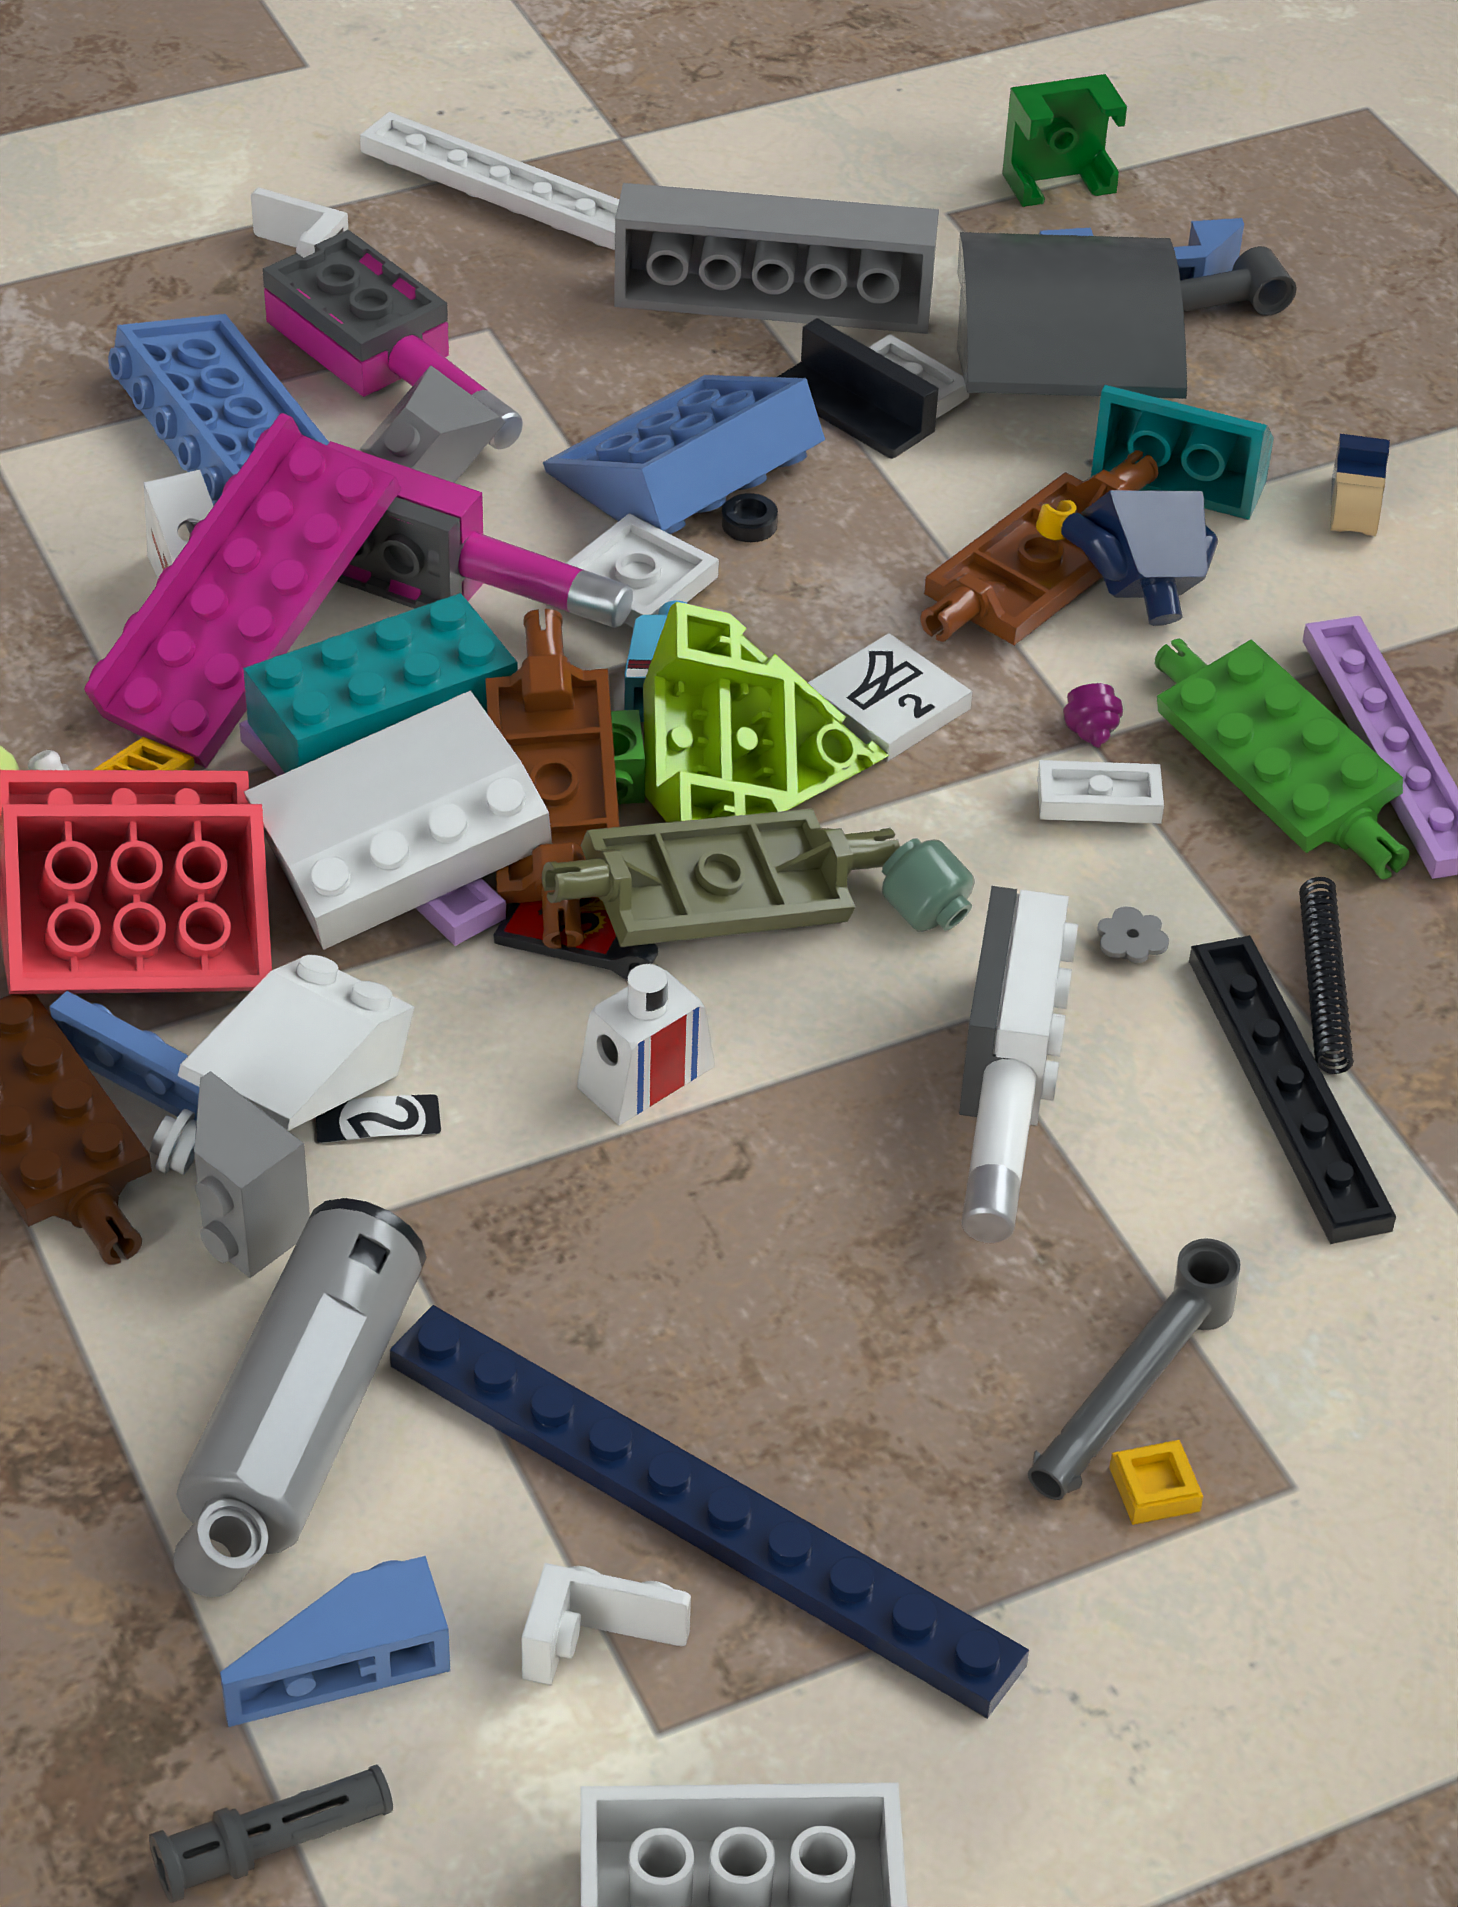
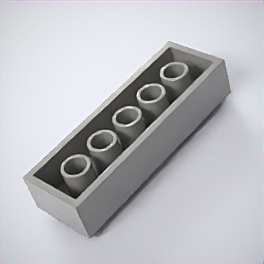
[614,183,939,334]

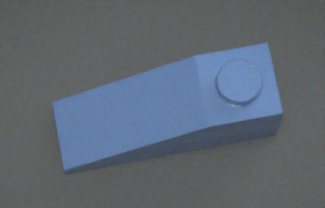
[220,1556,450,1727]

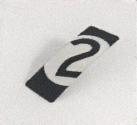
[316,1094,441,1143]

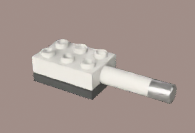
[959,886,1078,1243]

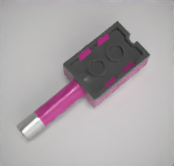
[263,230,523,450]
[327,441,633,628]

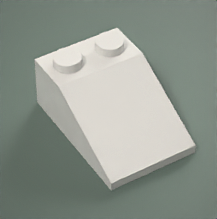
[178,955,414,1131]

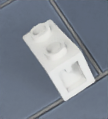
[251,188,348,258]
[522,1563,691,1685]

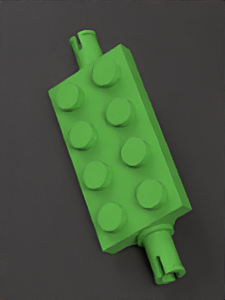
[1154,638,1410,879]

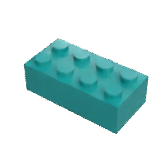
[243,593,518,773]

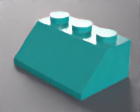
[1091,385,1274,520]

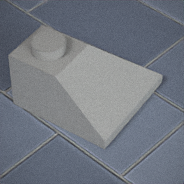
[360,365,506,483]

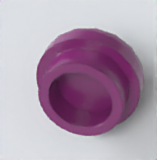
[1063,683,1123,748]

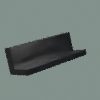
[777,318,939,459]

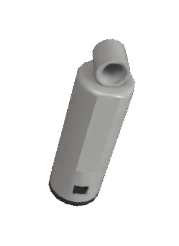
[173,1198,427,1597]

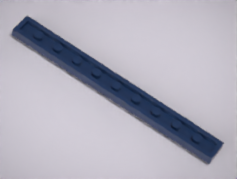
[390,1305,1029,1719]

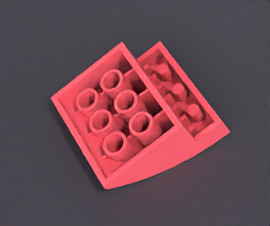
[0,770,272,994]

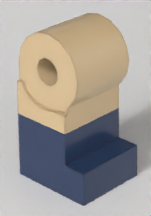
[1330,434,1390,536]

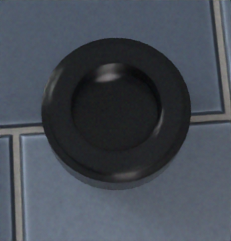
[722,493,778,542]

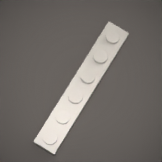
[360,112,619,250]

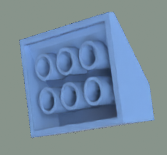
[543,375,825,534]

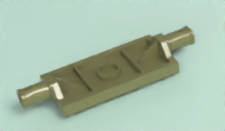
[542,808,900,947]

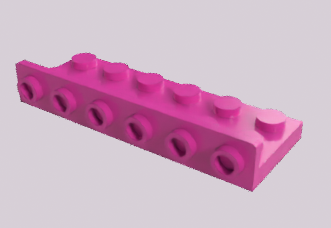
[84,413,401,768]

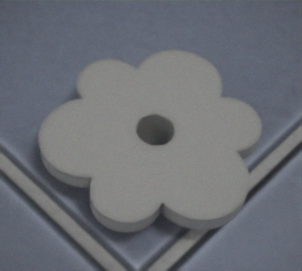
[1097,907,1169,963]

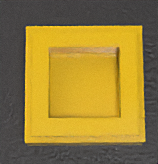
[1109,1440,1204,1525]

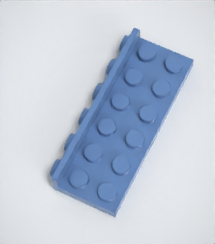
[108,314,329,506]

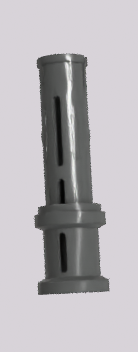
[149,1764,393,1903]

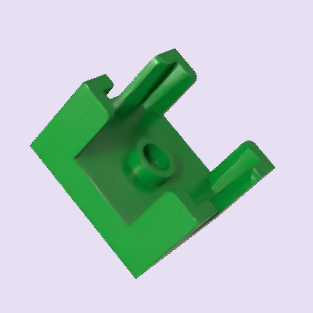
[1002,74,1127,207]

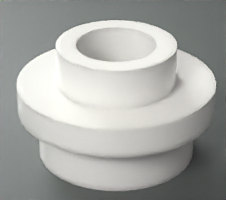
[149,1109,197,1175]

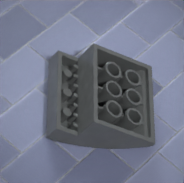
[957,232,1187,399]

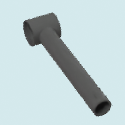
[1180,246,1297,315]
[1028,1238,1240,1500]

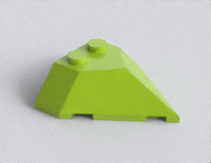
[643,602,889,822]

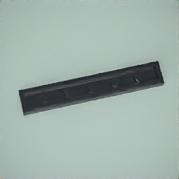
[1189,935,1396,1244]

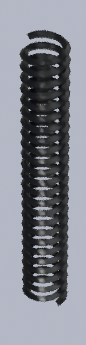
[1299,877,1354,1074]

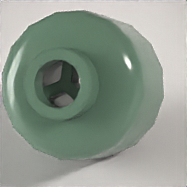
[882,838,975,932]

